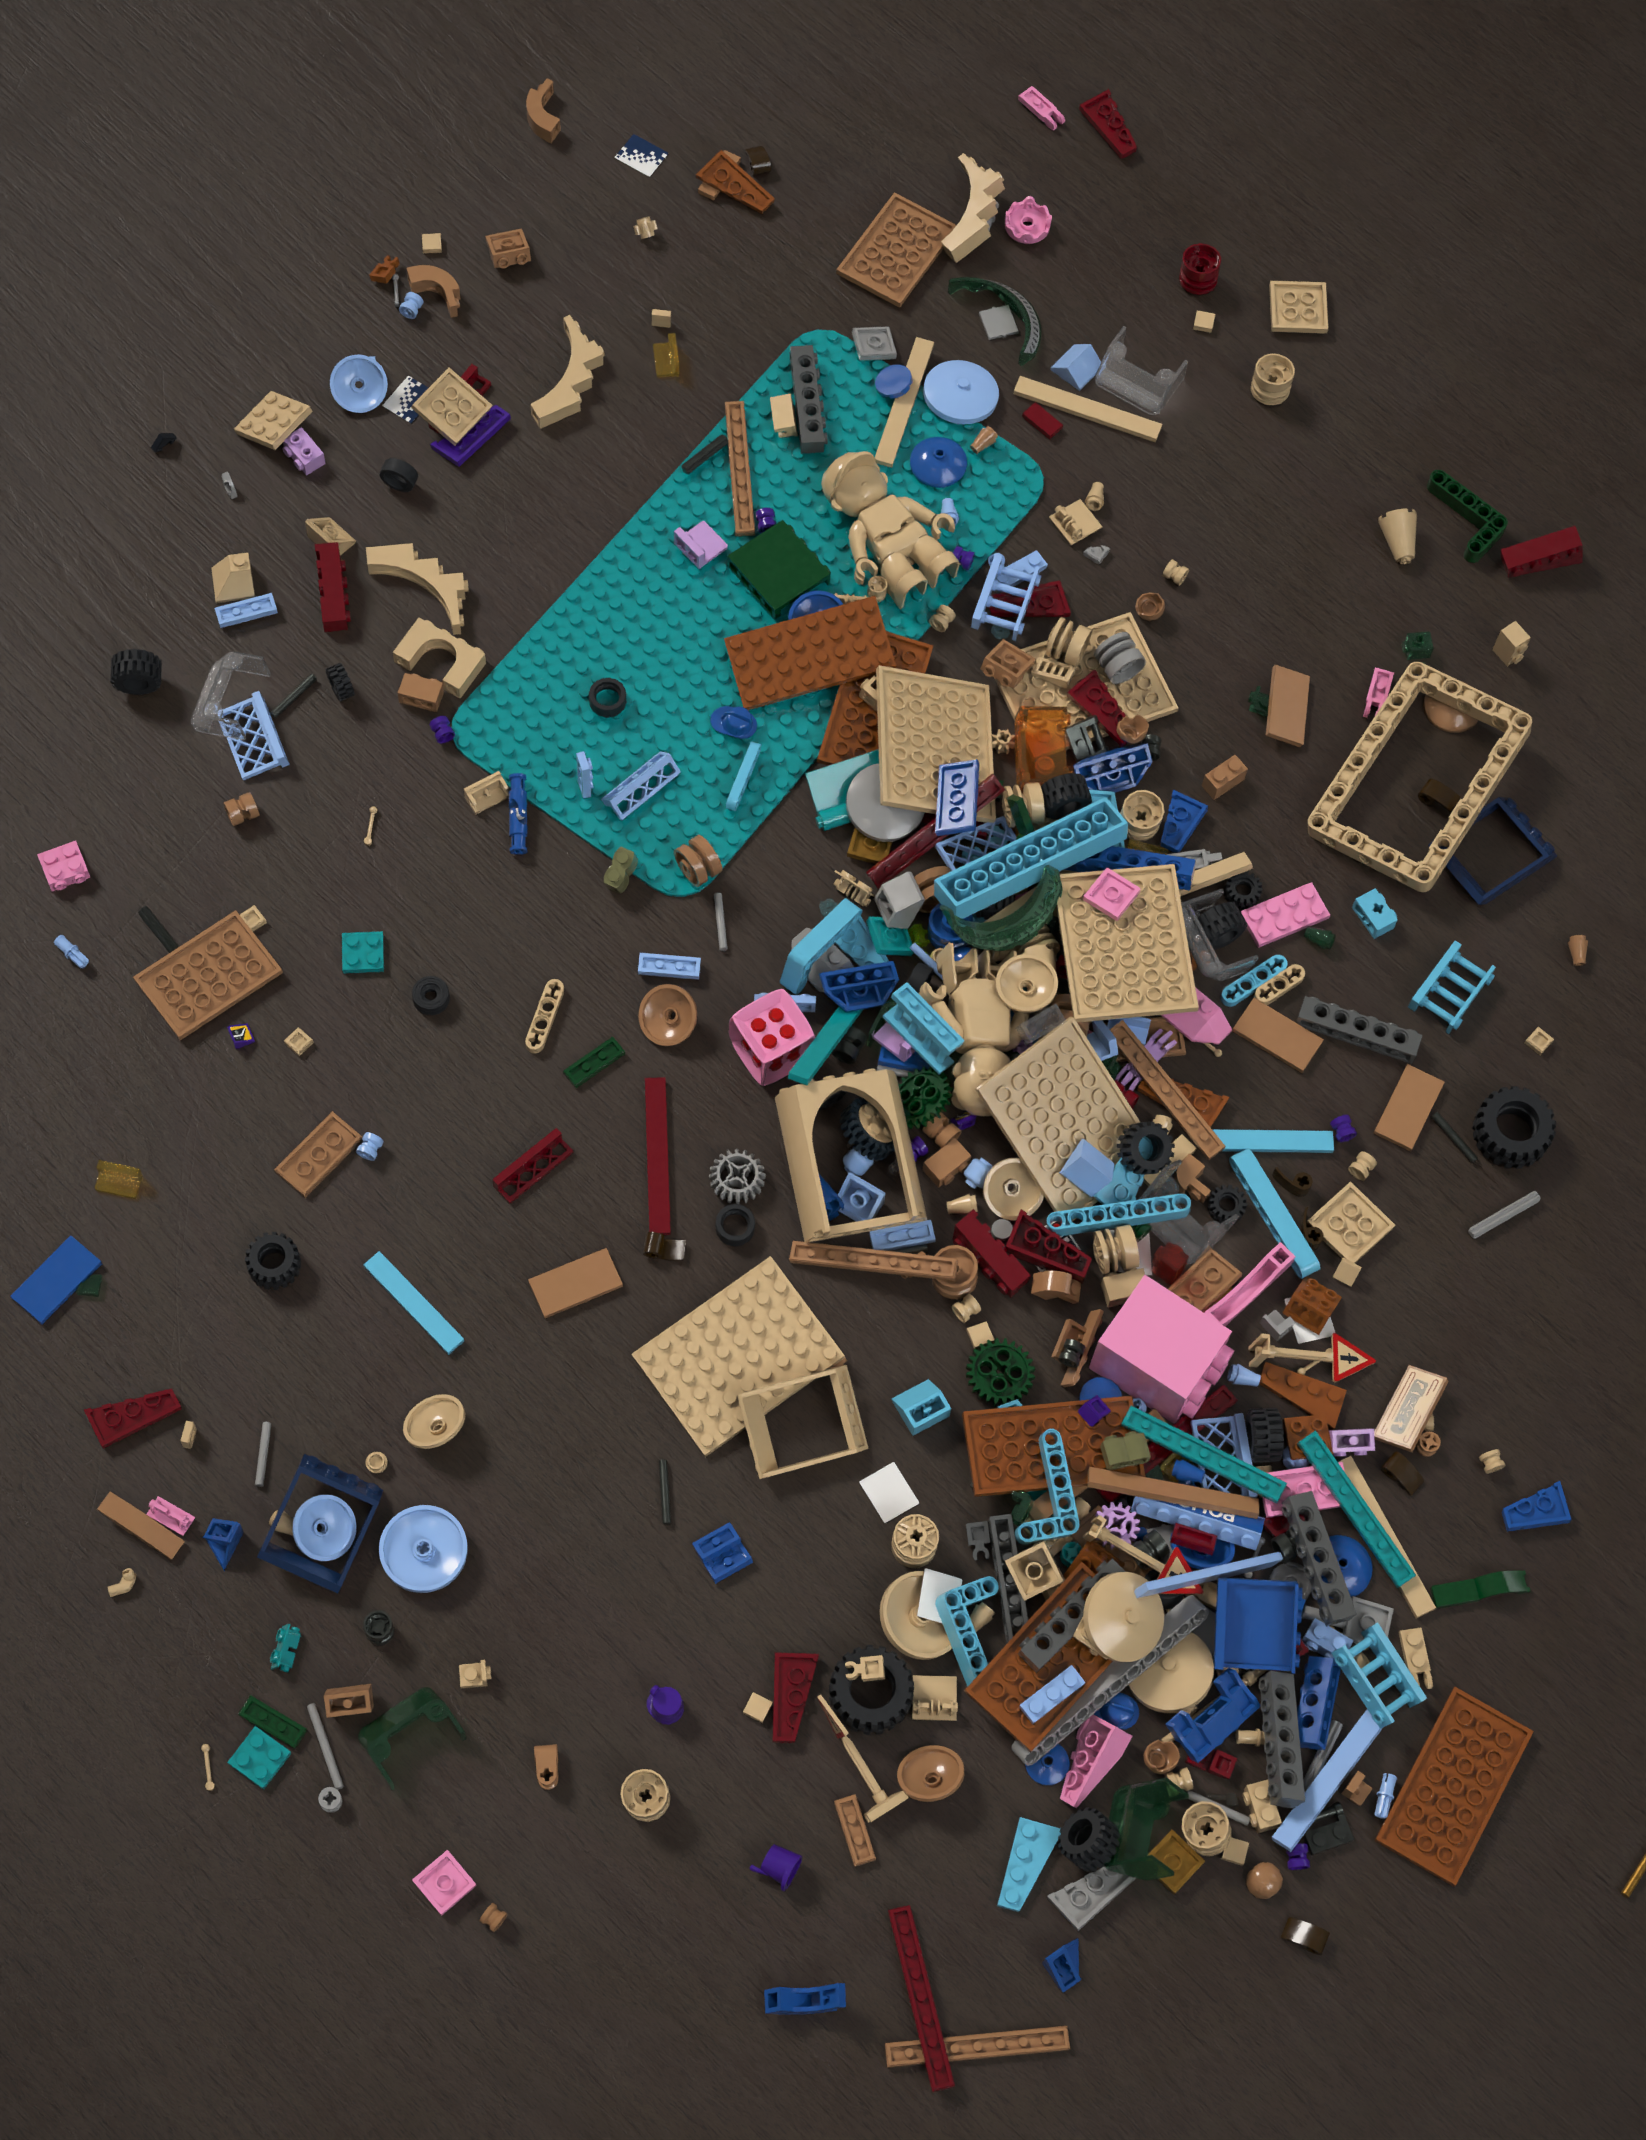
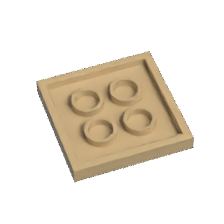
[1269,281,1328,333]
[411,368,493,446]
[234,391,313,450]
[1306,1182,1395,1263]

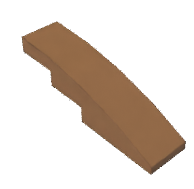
[96,1492,185,1560]

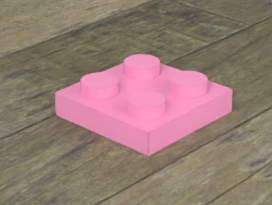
[1083,868,1141,921]
[412,1850,477,1916]

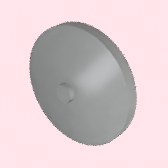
[846,763,925,842]

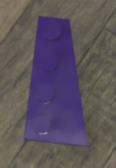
[430,405,511,467]

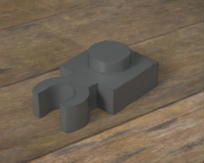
[966,1521,991,1561]

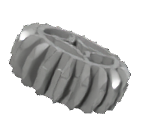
[709,1149,766,1204]

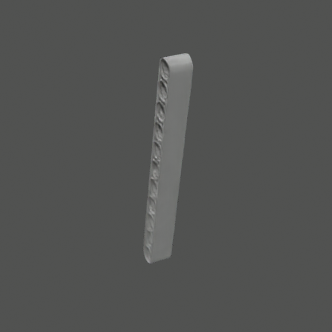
[1012,1595,1209,1766]

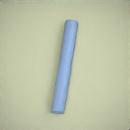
[910,942,943,980]

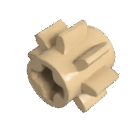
[633,216,658,239]
[992,729,1015,754]

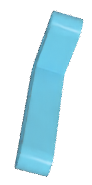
[780,898,863,995]
[1014,1429,1080,1544]
[935,1576,999,1687]

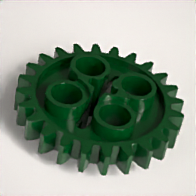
[898,1066,953,1129]
[966,1338,1035,1406]

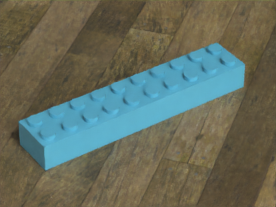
[934,797,1128,922]

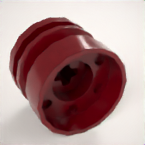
[1179,243,1221,295]

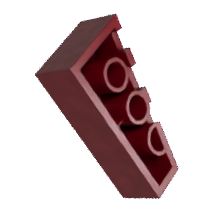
[315,542,351,632]
[1006,1209,1092,1284]

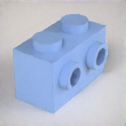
[1302,1618,1353,1659]

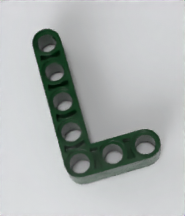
[1427,470,1508,563]

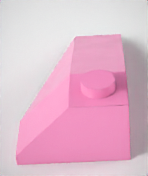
[1060,1715,1132,1808]

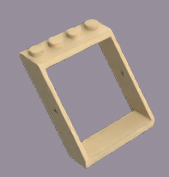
[738,1365,869,1479]

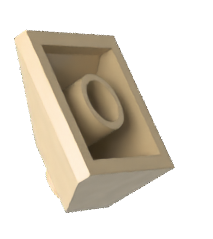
[212,553,255,603]
[1005,1540,1064,1601]

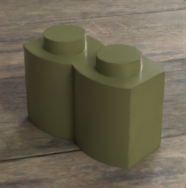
[604,847,638,894]
[1100,1431,1151,1470]

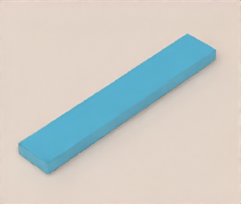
[1212,1129,1334,1153]
[363,1251,464,1355]

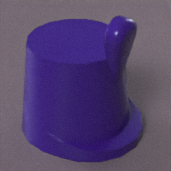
[647,1685,684,1725]
[749,1844,803,1892]

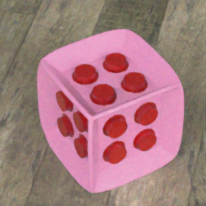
[729,989,816,1086]

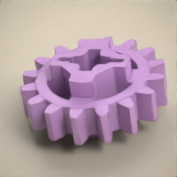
[1096,1502,1140,1550]

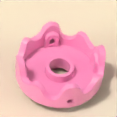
[1005,196,1052,244]

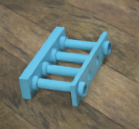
[1408,941,1496,1034]
[883,982,965,1075]
[1331,1622,1427,1729]

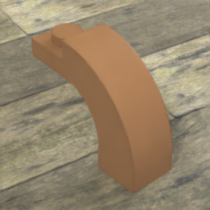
[526,78,561,143]
[406,265,461,318]

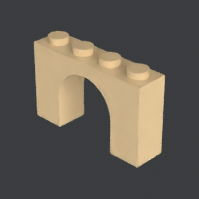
[393,618,486,698]

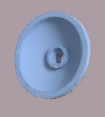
[330,355,388,413]
[293,1495,356,1561]

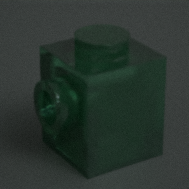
[1402,632,1434,660]

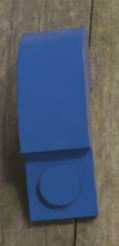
[764,1983,846,2015]

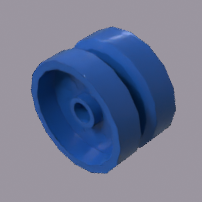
[927,903,973,950]

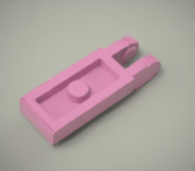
[1018,86,1065,130]
[1363,667,1394,718]

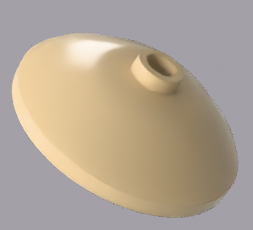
[996,954,1058,1013]
[983,1158,1044,1220]
[403,1395,465,1449]

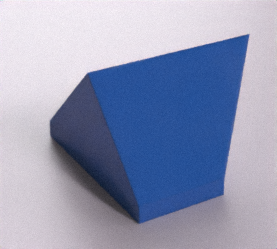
[203,1518,244,1571]
[1042,1938,1081,1993]

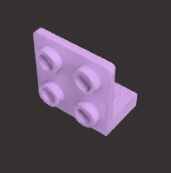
[674,521,728,569]
[873,1022,915,1062]

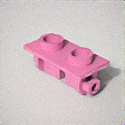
[146,1496,195,1536]

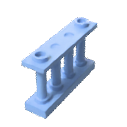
[971,554,1041,641]

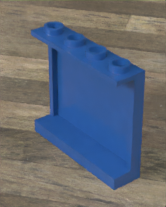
[1214,1577,1302,1673]

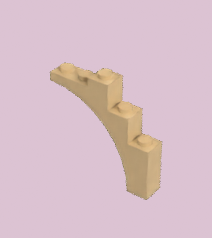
[941,153,1005,263]
[531,315,605,429]
[366,543,469,635]

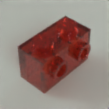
[1151,1242,1189,1285]

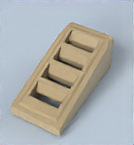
[1031,657,1076,689]

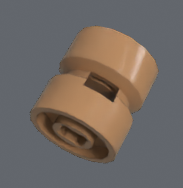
[223,792,260,826]
[922,1112,962,1148]

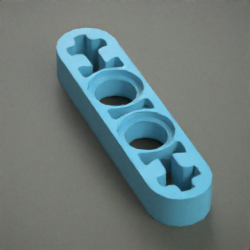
[726,741,762,811]
[1220,955,1288,1007]

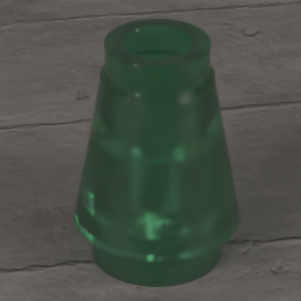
[1304,926,1336,950]

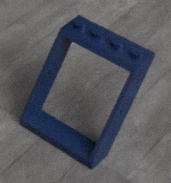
[1428,797,1557,905]
[257,1454,383,1594]

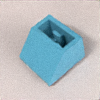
[891,1379,951,1436]

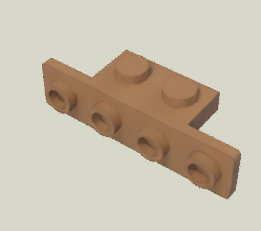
[1051,1309,1104,1388]

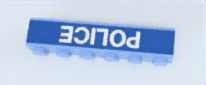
[1131,1496,1265,1551]

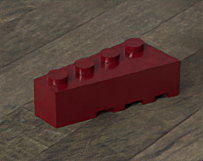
[1501,526,1583,578]
[952,1209,1030,1298]

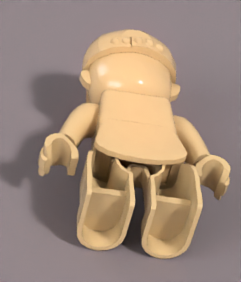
[821,451,960,609]
[919,943,1031,1117]

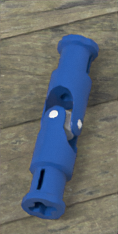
[509,773,527,855]

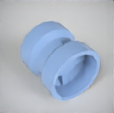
[399,292,424,319]
[356,1132,384,1161]

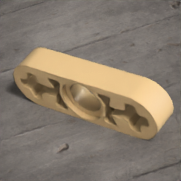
[1254,964,1305,1005]

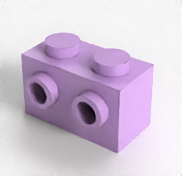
[282,427,325,476]
[1329,1428,1375,1456]

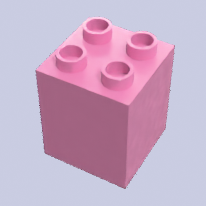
[1089,1275,1235,1424]

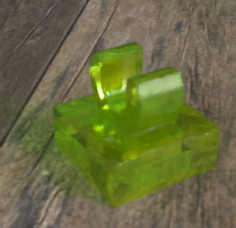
[908,924,930,947]

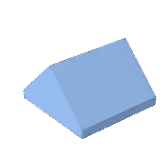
[1050,344,1103,391]
[1059,1139,1114,1197]
[838,1172,886,1222]

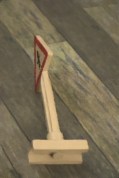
[1249,1333,1376,1383]
[1082,1515,1204,1594]
[817,1695,909,1823]

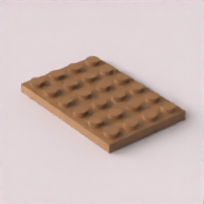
[836,192,957,308]
[133,910,283,1040]

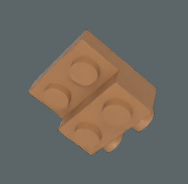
[485,229,531,269]
[980,639,1036,689]

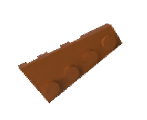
[696,150,775,214]
[1137,1079,1230,1128]
[1259,1362,1347,1430]

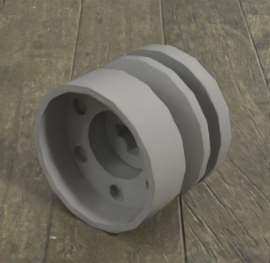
[1094,632,1146,684]

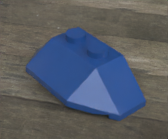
[1073,743,1152,793]
[819,961,899,1012]

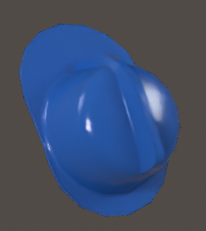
[710,706,757,739]
[1093,1693,1139,1729]

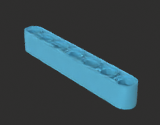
[1229,1149,1320,1279]
[1047,1194,1191,1236]

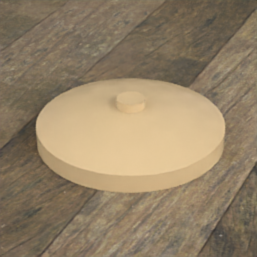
[880,1571,959,1660]
[1083,1572,1164,1662]
[1128,1632,1214,1713]

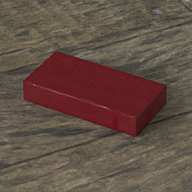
[1022,402,1063,440]
[1170,1523,1217,1555]

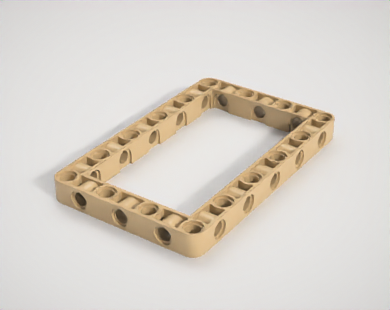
[1308,662,1532,892]

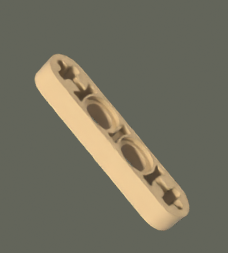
[525,979,564,1054]

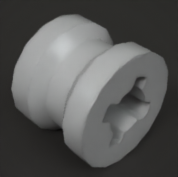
[318,1787,343,1813]

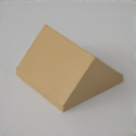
[305,517,356,555]

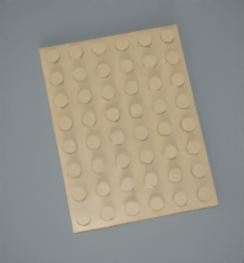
[994,612,1178,761]
[876,665,996,823]
[1053,864,1199,1023]
[975,1017,1140,1222]
[632,1256,845,1457]

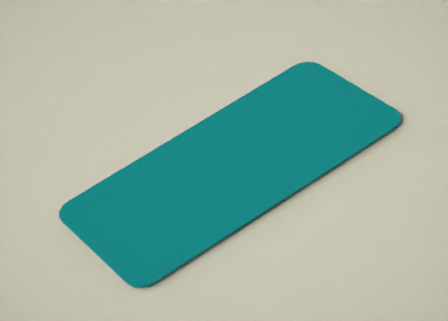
[452,330,1044,897]

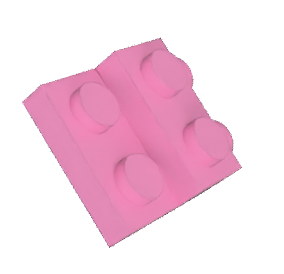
[37,841,90,891]

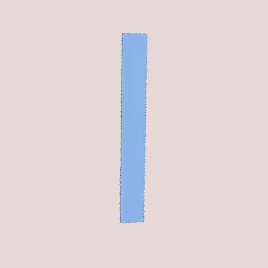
[1134,1552,1283,1598]
[1272,1709,1382,1852]

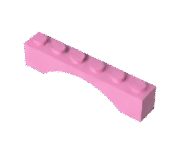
[1204,1242,1296,1326]

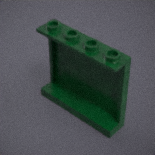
[727,520,831,620]

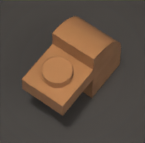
[1174,1153,1211,1204]
[1031,1271,1081,1304]

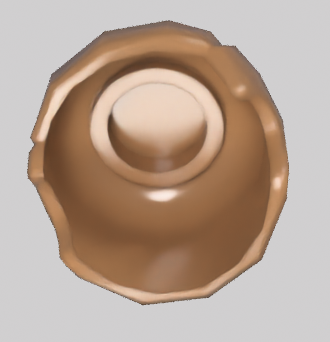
[1135,592,1165,621]
[1116,714,1149,743]
[1143,1740,1180,1774]
[1246,1862,1283,1899]

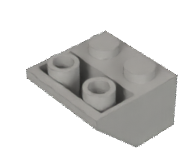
[874,872,925,929]

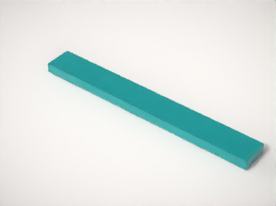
[788,1006,864,1085]
[1121,1406,1287,1504]
[1297,1430,1416,1588]

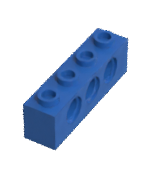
[1297,1656,1341,1750]

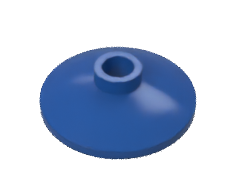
[1025,1744,1070,1785]

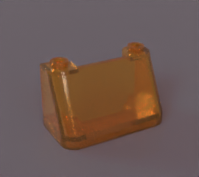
[1014,706,1073,792]

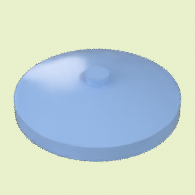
[923,360,999,424]
[379,1505,468,1593]

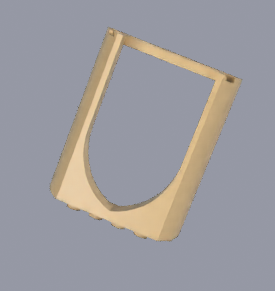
[775,1069,927,1243]

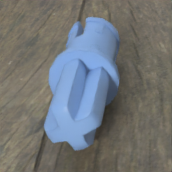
[54,935,89,968]
[1374,1773,1397,1819]

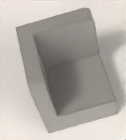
[1260,1310,1295,1342]

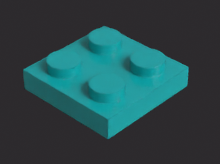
[866,916,914,956]
[342,931,384,973]
[227,1726,292,1790]

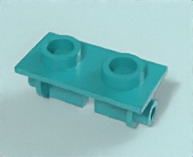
[270,1624,301,1672]

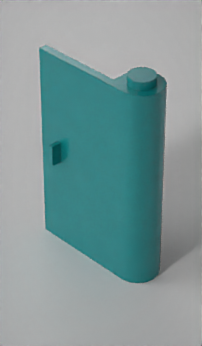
[805,749,879,831]

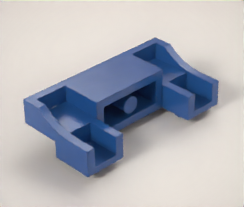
[1166,1668,1260,1763]

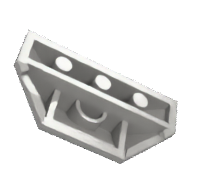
[792,927,854,992]

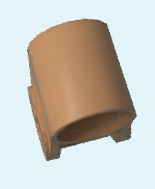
[534,1744,558,1790]

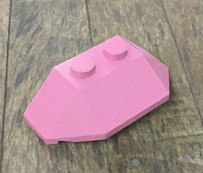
[1161,987,1232,1045]

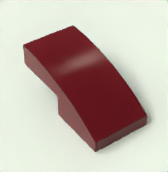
[1185,1749,1237,1779]

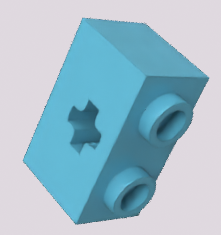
[1352,888,1398,939]

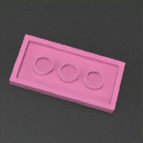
[1241,882,1330,948]
[1262,1462,1345,1518]

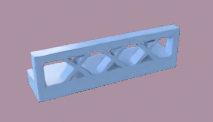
[601,751,681,820]

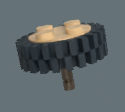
[840,1097,895,1161]

